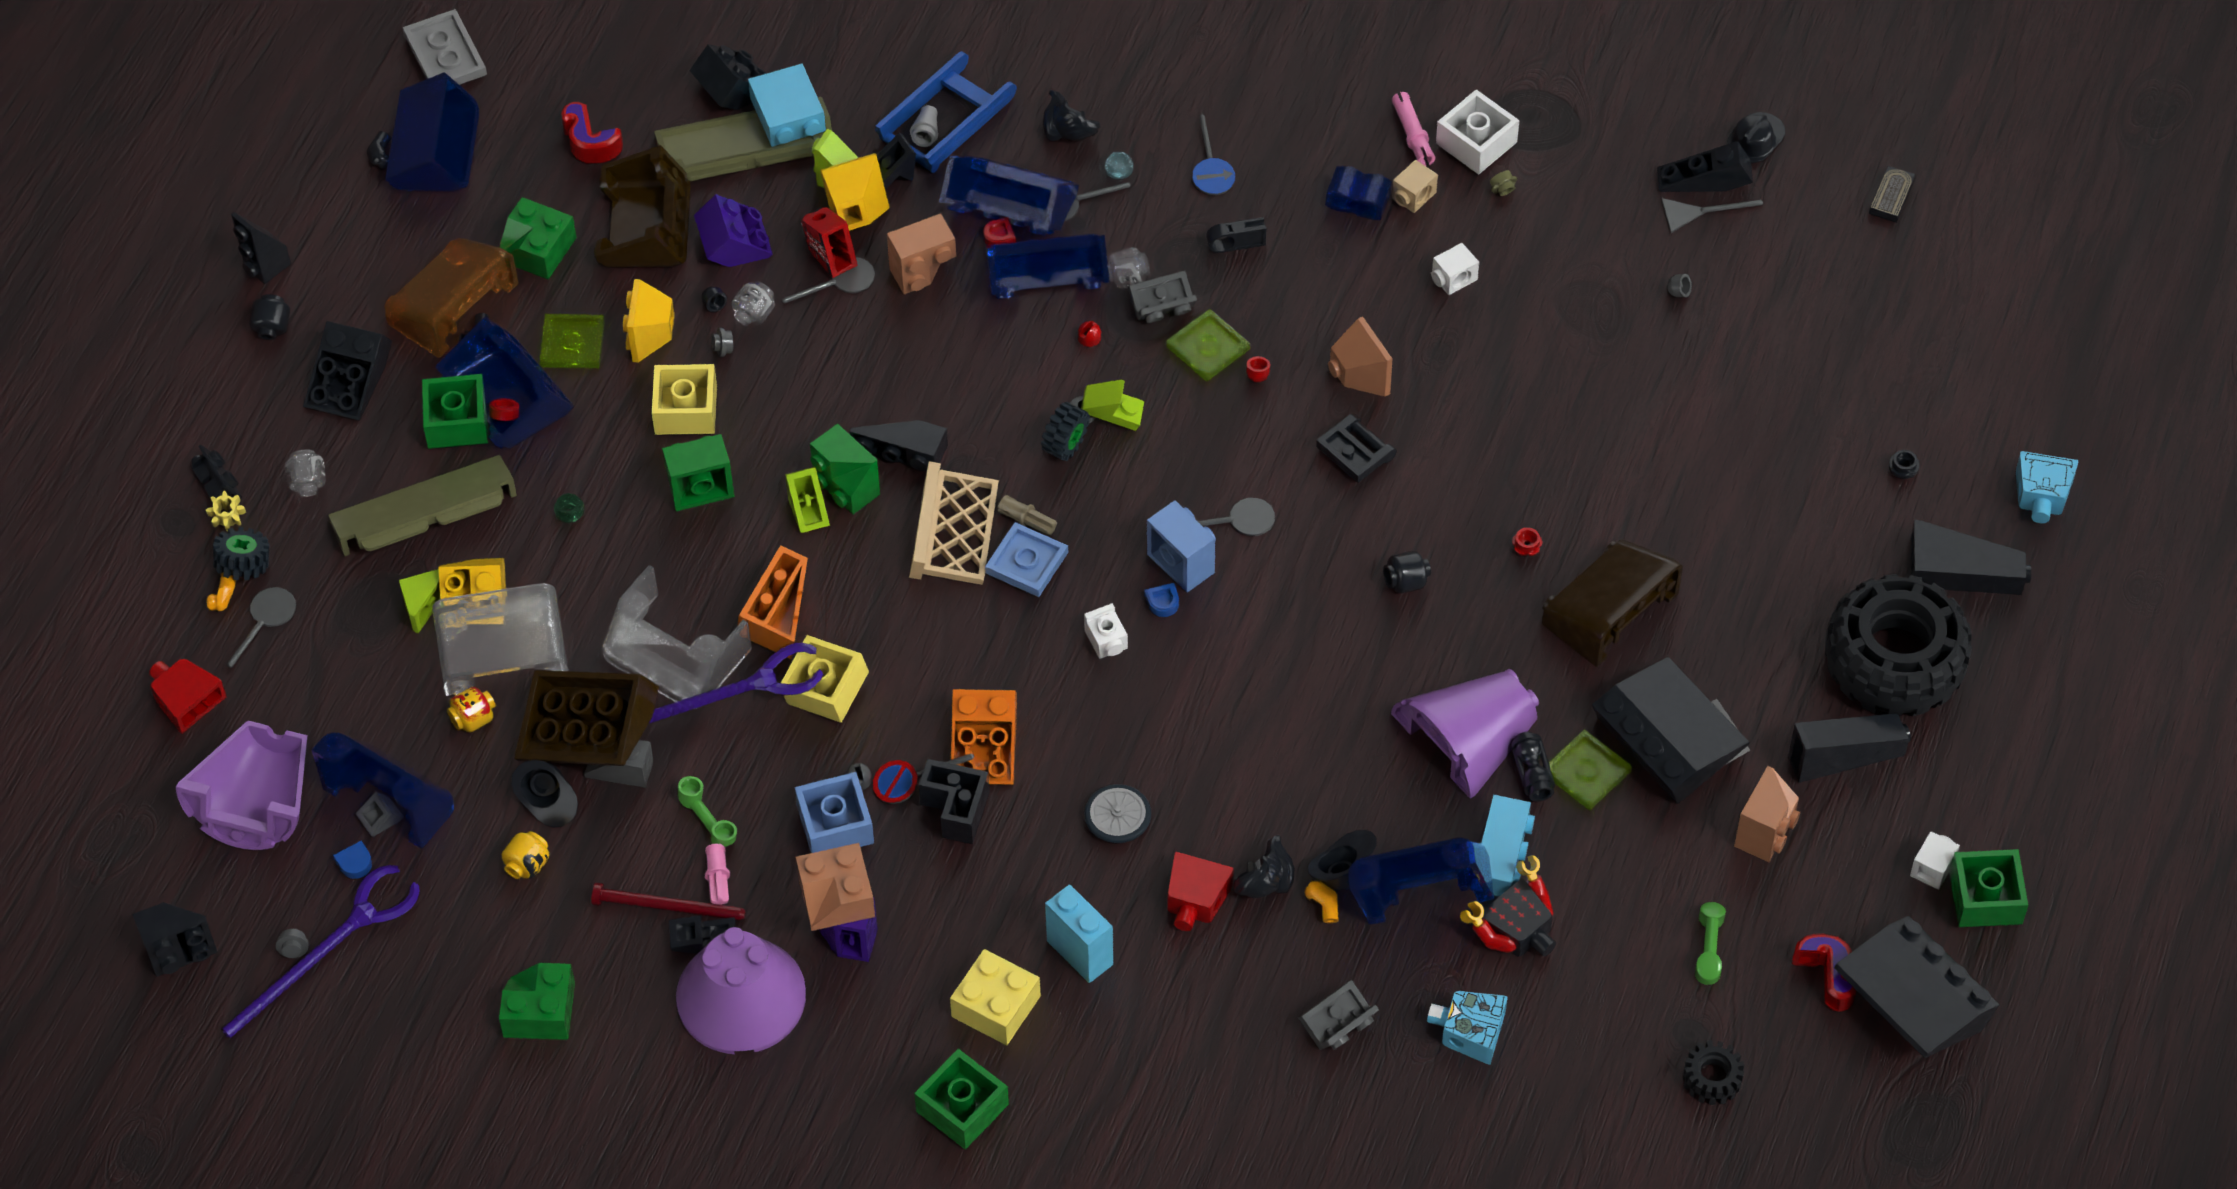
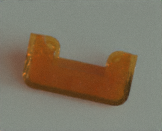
[385,237,519,358]

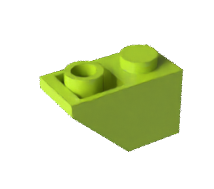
[812,129,858,188]

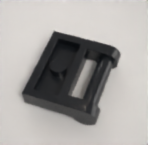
[1316,413,1397,483]

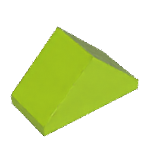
[785,467,830,533]
[399,569,441,634]

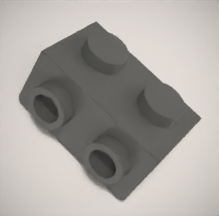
[1128,271,1197,323]
[1298,980,1379,1050]

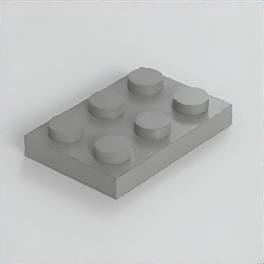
[403,9,487,94]

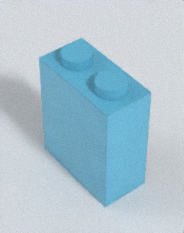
[748,64,826,147]
[1045,884,1113,983]

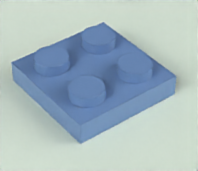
[985,522,1068,597]

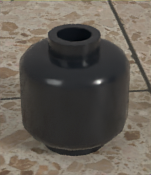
[249,294,290,340]
[1383,551,1431,594]

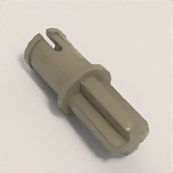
[998,495,1057,535]

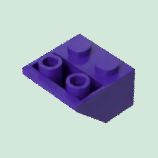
[694,194,773,267]
[819,897,878,962]

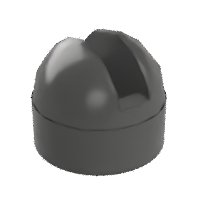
[1666,274,1692,297]
[846,763,872,790]

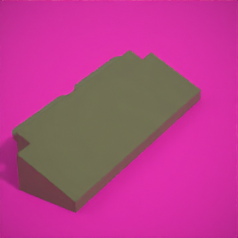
[654,97,832,181]
[328,455,517,556]

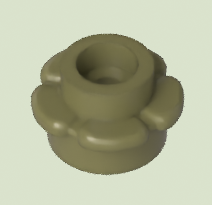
[1490,170,1517,196]

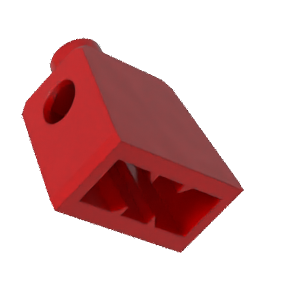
[149,659,226,734]
[1168,852,1234,931]

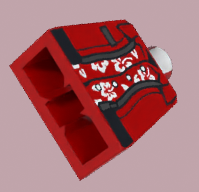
[801,207,858,278]

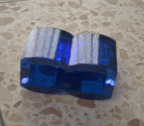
[1325,166,1392,220]

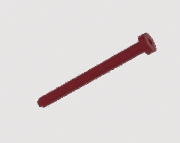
[591,882,746,920]

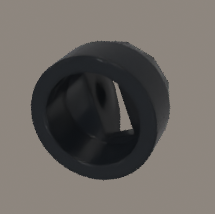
[701,286,727,312]

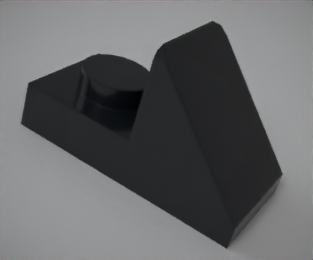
[877,133,916,190]

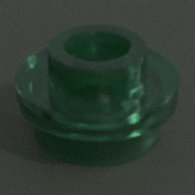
[554,493,585,523]

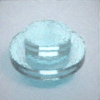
[1105,152,1134,179]

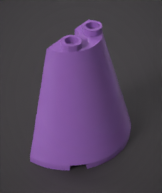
[1391,669,1539,799]
[176,721,307,850]

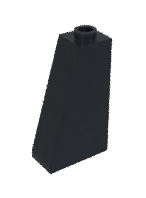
[1910,520,2031,595]
[1788,713,1911,783]

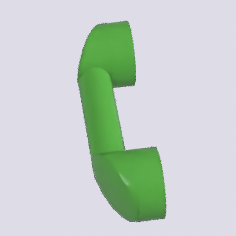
[677,776,737,847]
[1695,902,1726,985]

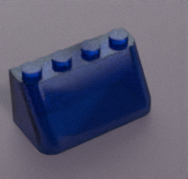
[385,72,479,192]

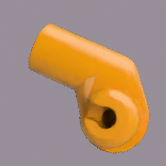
[207,572,236,612]
[1304,881,1339,923]

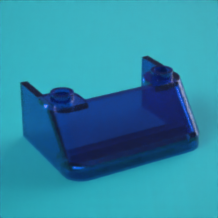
[983,233,1110,299]

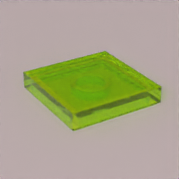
[1167,309,1250,382]
[540,314,605,368]
[1549,729,1632,811]

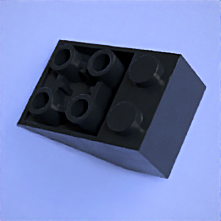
[303,321,392,421]

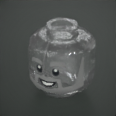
[1105,247,1150,288]
[731,281,775,326]
[285,449,326,496]

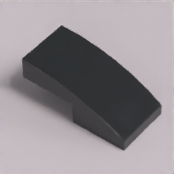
[669,915,737,953]

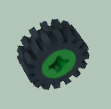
[1041,402,1090,461]
[213,527,269,580]

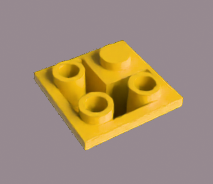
[820,153,890,231]
[623,279,675,362]
[438,558,506,627]

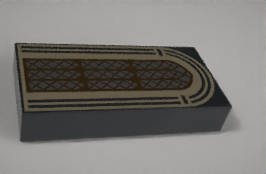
[1869,166,1916,223]

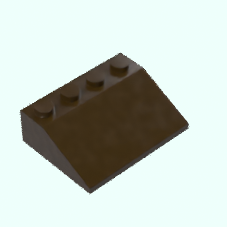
[514,670,659,766]

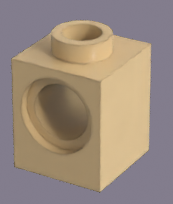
[1392,160,1438,213]

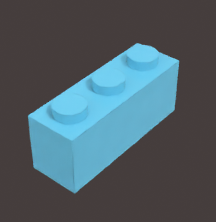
[1472,795,1535,897]

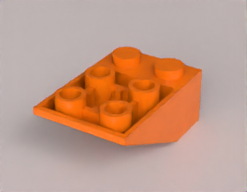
[951,689,1017,785]

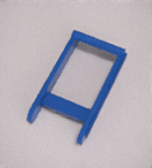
[875,51,1017,173]

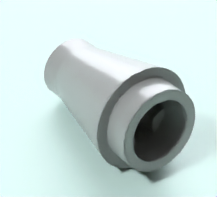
[910,105,938,147]

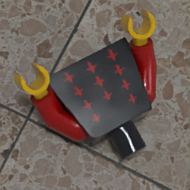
[1460,855,1557,957]

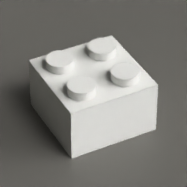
[1436,90,1519,175]

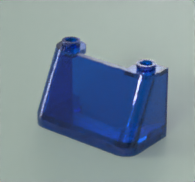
[435,316,574,449]
[312,733,454,849]
[1349,838,1494,925]

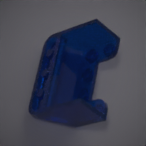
[939,156,1080,235]

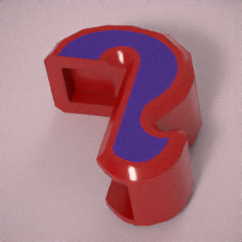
[561,102,623,163]
[1792,933,1857,1012]

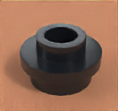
[1889,450,1920,479]

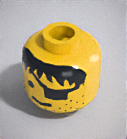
[502,831,549,879]

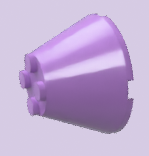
[676,927,806,1054]

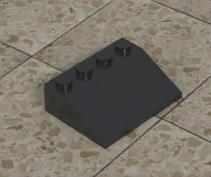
[1592,657,1750,804]
[1834,916,2000,1058]

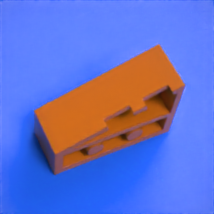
[736,545,808,659]

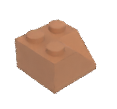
[887,213,956,294]
[1734,766,1801,862]
[796,843,875,931]

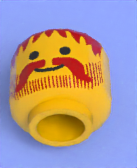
[447,686,496,733]

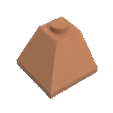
[1328,317,1393,396]

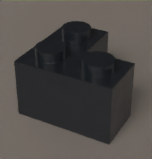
[919,759,990,844]

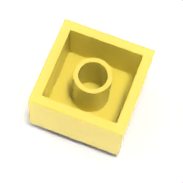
[652,364,717,435]
[781,635,869,723]
[950,949,1041,1046]

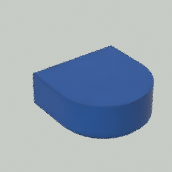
[1145,583,1179,617]
[333,841,372,879]

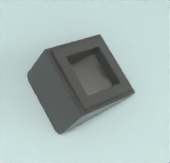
[355,792,404,837]

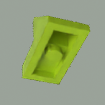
[1081,380,1144,431]

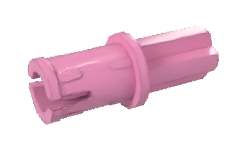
[705,844,730,905]

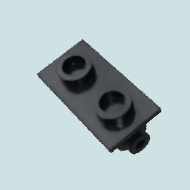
[191,445,242,498]

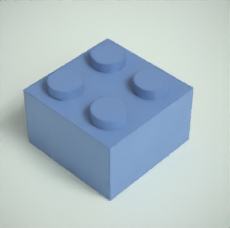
[1147,500,1216,592]
[795,772,874,853]

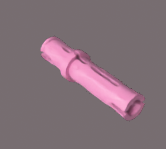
[1391,92,1435,166]

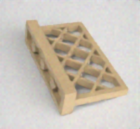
[909,461,999,585]

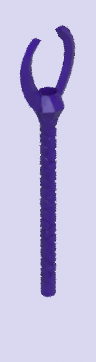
[649,643,823,724]
[222,865,420,1038]

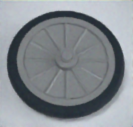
[1084,784,1151,843]

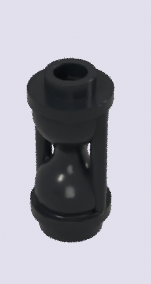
[1511,732,1555,802]

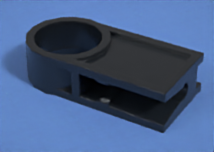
[1206,217,1267,253]

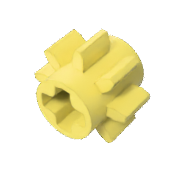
[206,491,246,531]

